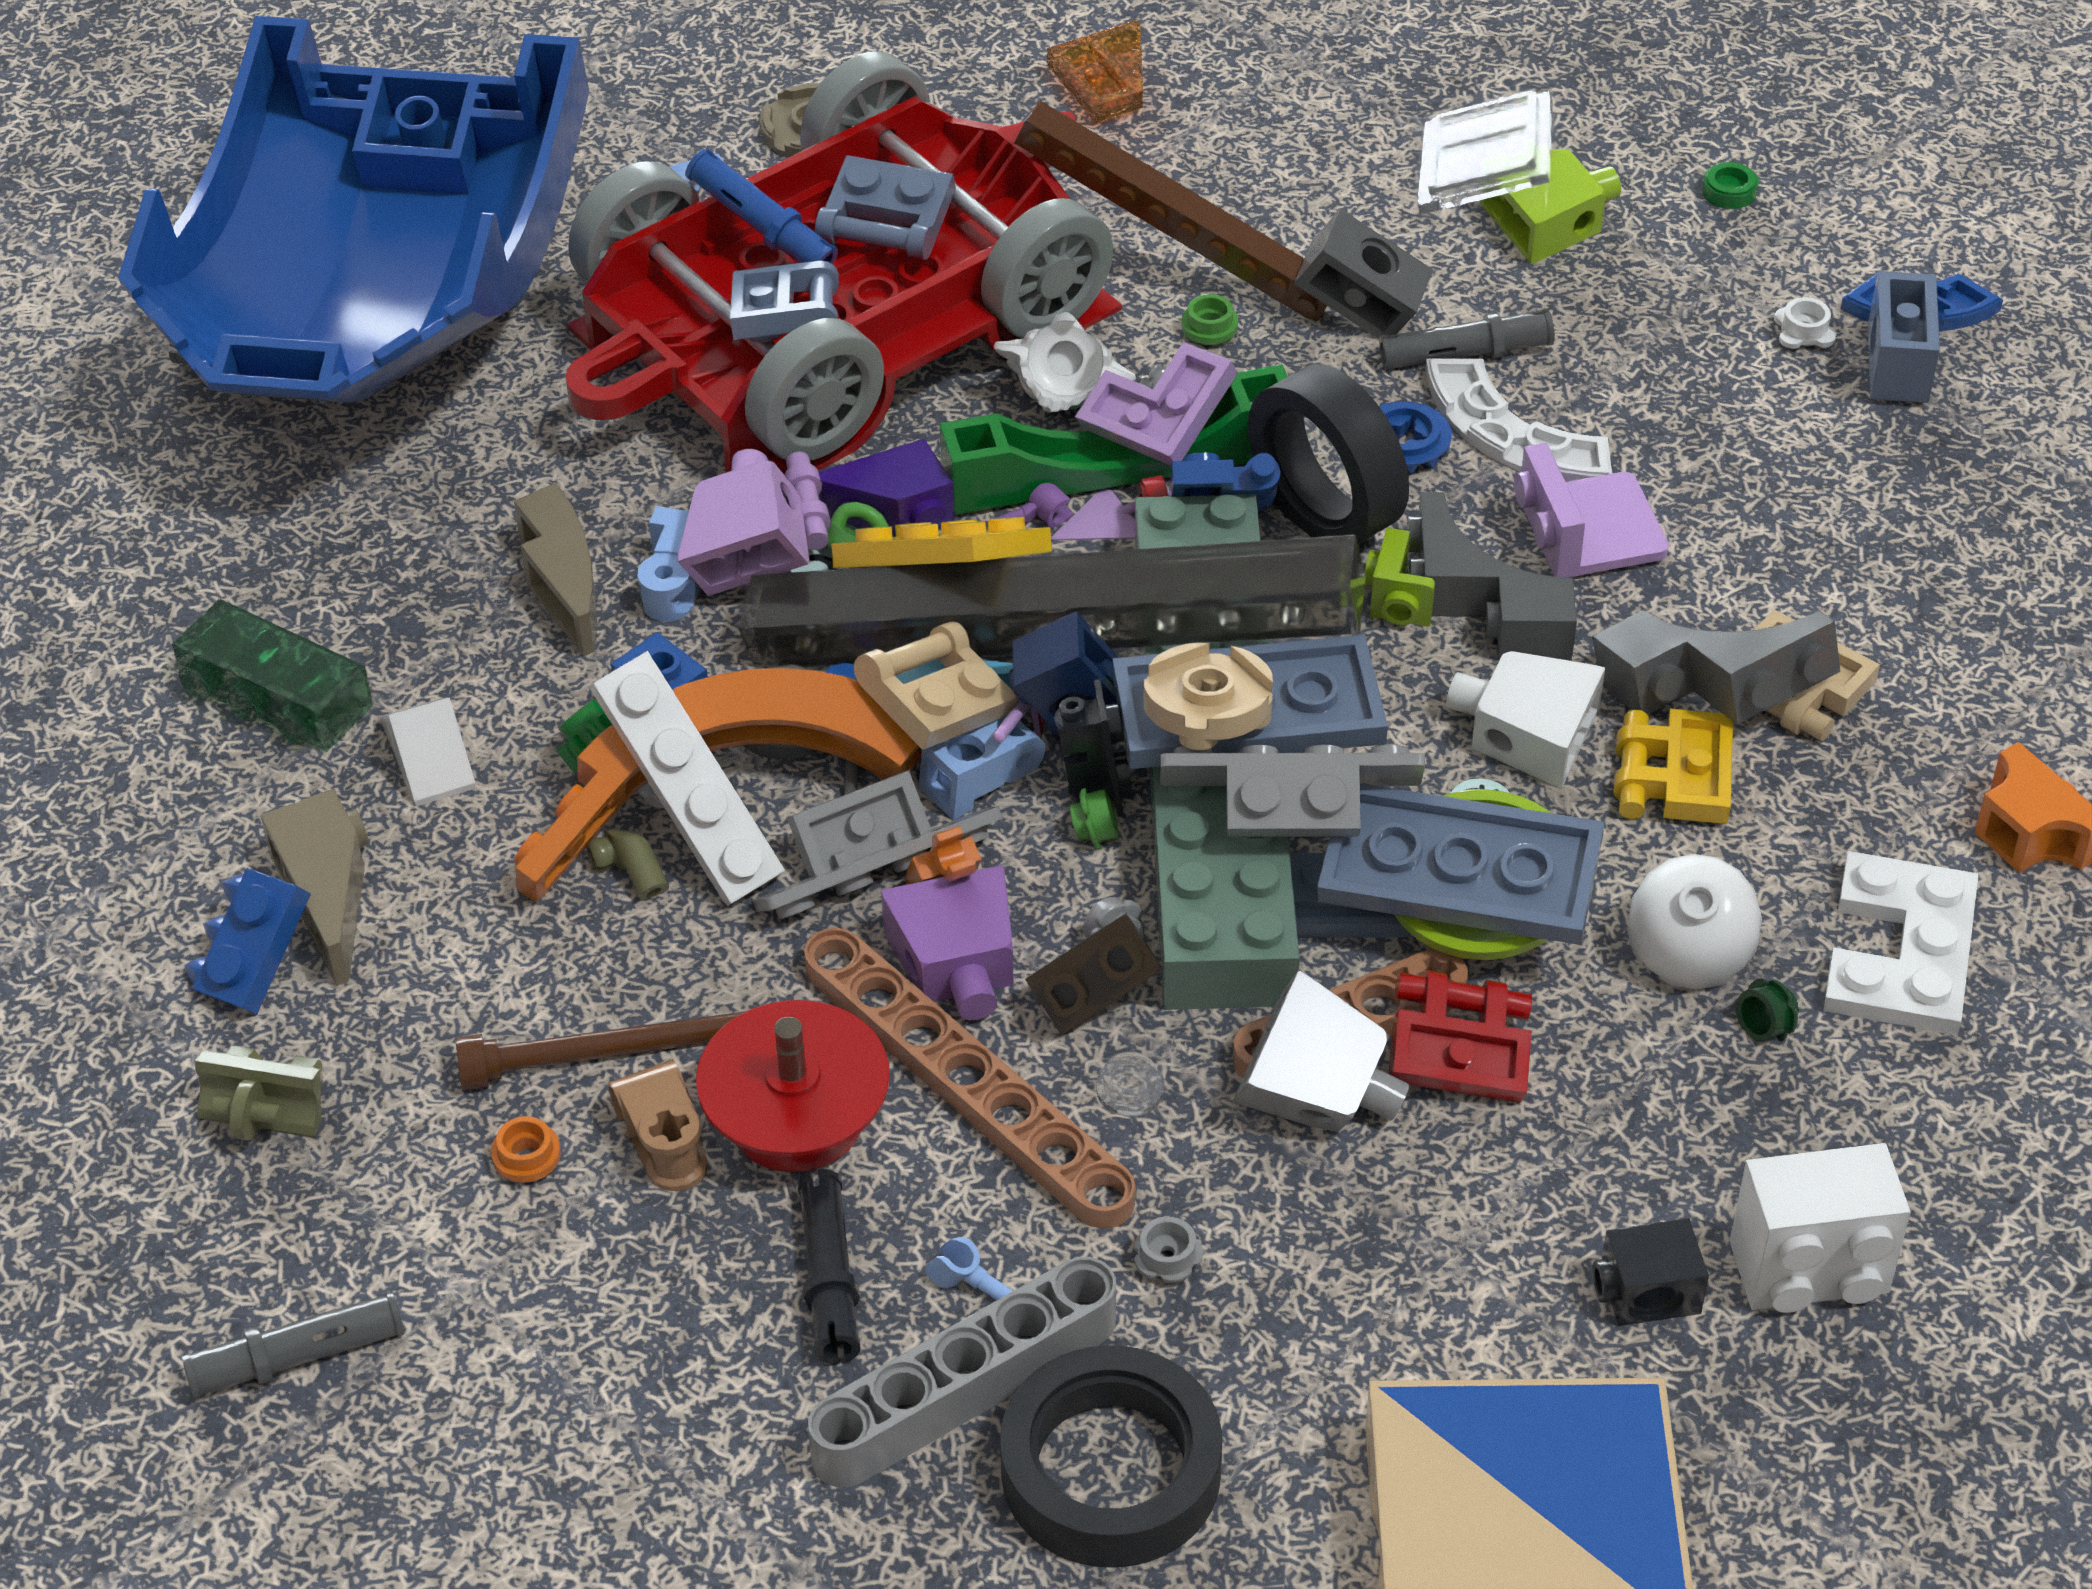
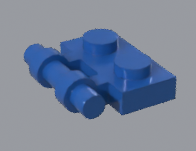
[1168,453,1280,512]

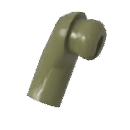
[587,829,669,900]

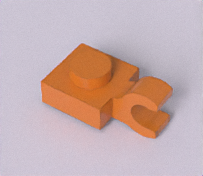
[904,826,982,885]

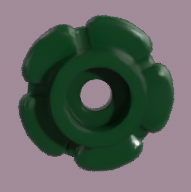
[1736,978,1799,1042]

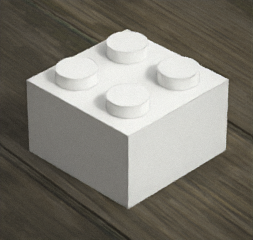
[1730,1143,1911,1313]

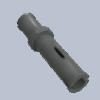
[1379,308,1555,371]
[181,1291,405,1399]

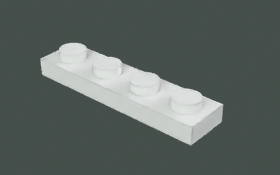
[590,651,785,906]

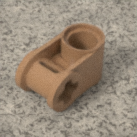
[608,1059,708,1192]

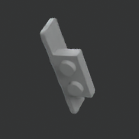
[1160,745,1425,837]
[752,771,1003,919]

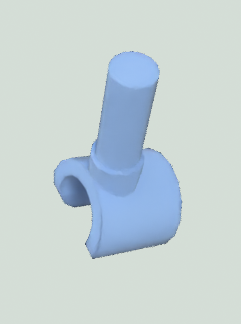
[926,1237,1012,1301]

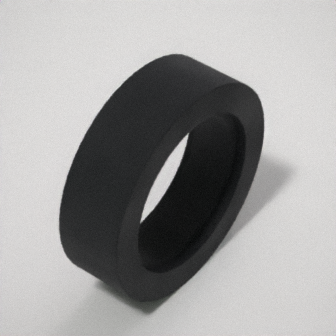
[1248,364,1409,551]
[1000,1345,1222,1568]

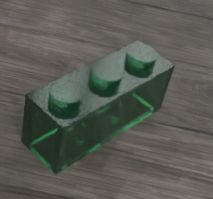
[172,598,373,752]

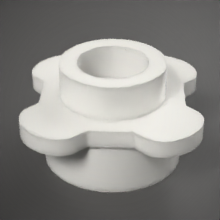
[1774,297,1836,349]

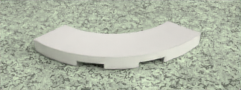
[1425,359,1612,482]

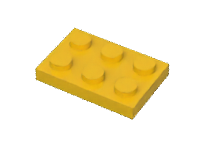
[831,517,1052,568]

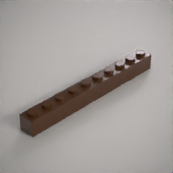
[1014,100,1327,321]

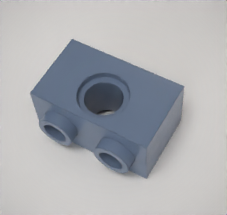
[1868,271,1940,403]

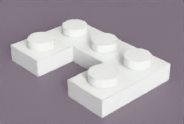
[1823,851,1978,1035]

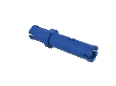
[685,148,838,264]

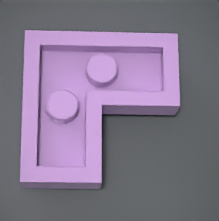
[1075,342,1238,466]

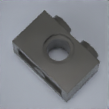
[1294,208,1433,339]

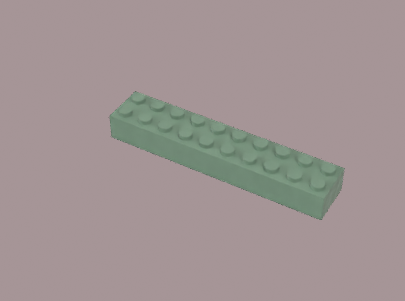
[1135,494,1299,1010]

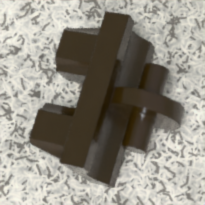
[1025,912,1163,1035]

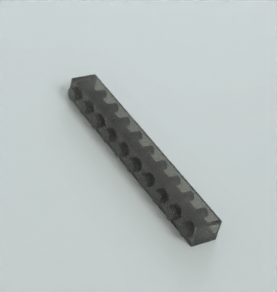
[738,535,1366,669]

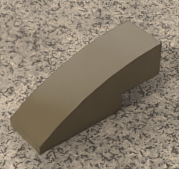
[514,483,598,656]

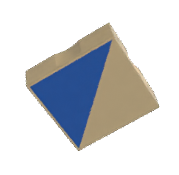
[1365,1378,1693,1589]

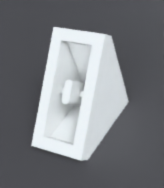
[380,697,476,806]

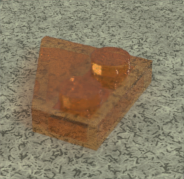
[1047,20,1143,123]

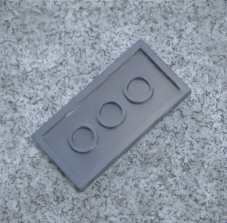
[1113,634,1388,769]
[1317,783,1604,945]

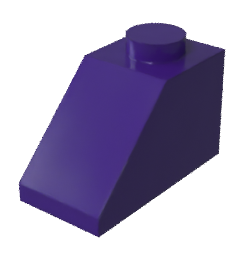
[818,438,954,537]

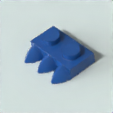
[184,868,311,1015]

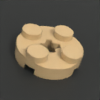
[1144,643,1273,750]

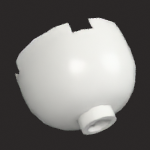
[1627,854,1762,990]

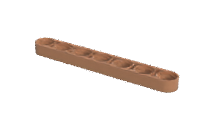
[804,928,1135,1229]

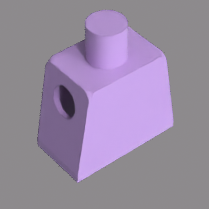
[677,449,809,596]

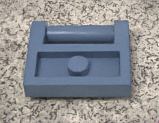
[815,155,956,260]
[730,261,839,343]

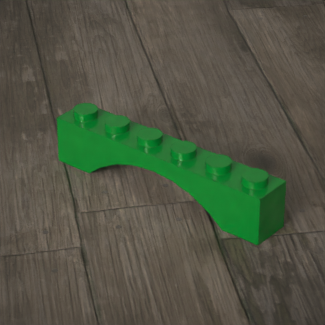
[939,364,1288,515]

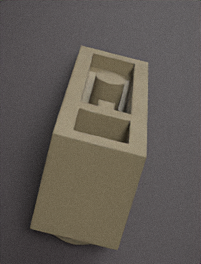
[260,788,369,986]

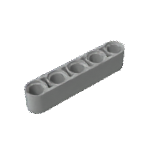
[808,1257,1116,1487]

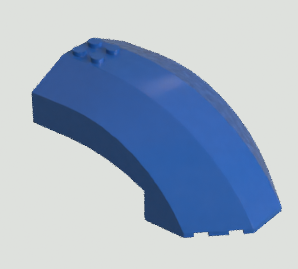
[118,16,590,403]

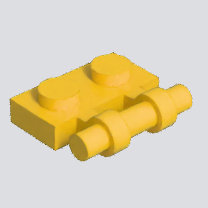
[1613,708,1733,824]

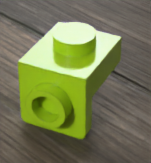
[1364,527,1435,627]

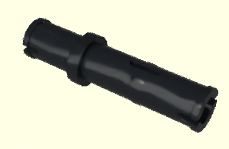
[797,1169,861,1364]

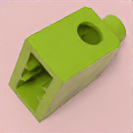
[1480,149,1621,264]

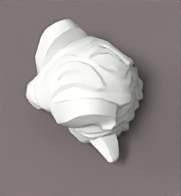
[993,312,1136,413]

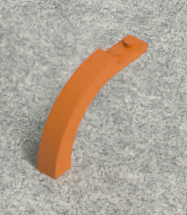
[514,668,922,903]

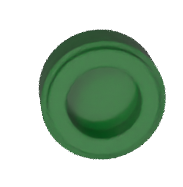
[1702,162,1759,209]

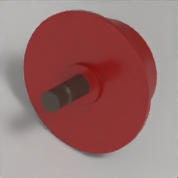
[696,1000,890,1172]

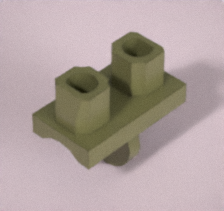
[195,1045,323,1140]

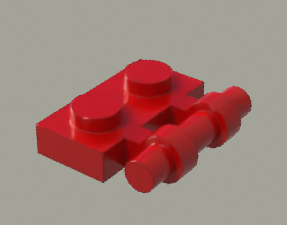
[1388,970,1532,1103]

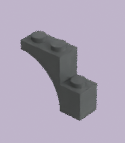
[1407,492,1577,661]
[1592,610,1841,724]

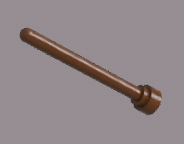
[455,1011,746,1091]

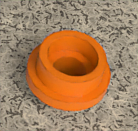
[491,1116,561,1183]

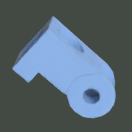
[637,506,701,622]
[919,716,1045,820]

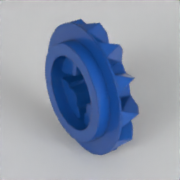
[1379,401,1452,475]

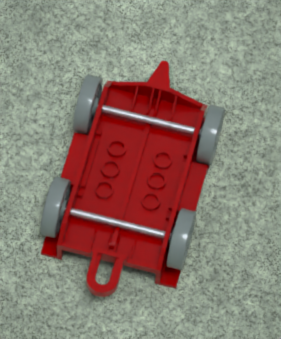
[566,51,1122,474]

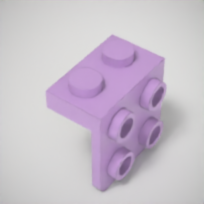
[1514,443,1669,577]

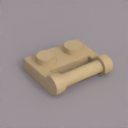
[854,621,1018,750]

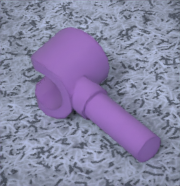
[986,483,1073,528]

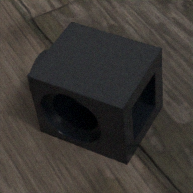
[1592,1218,1709,1326]

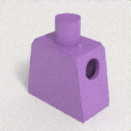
[881,865,1014,1020]

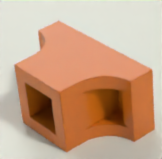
[1975,742,2092,873]

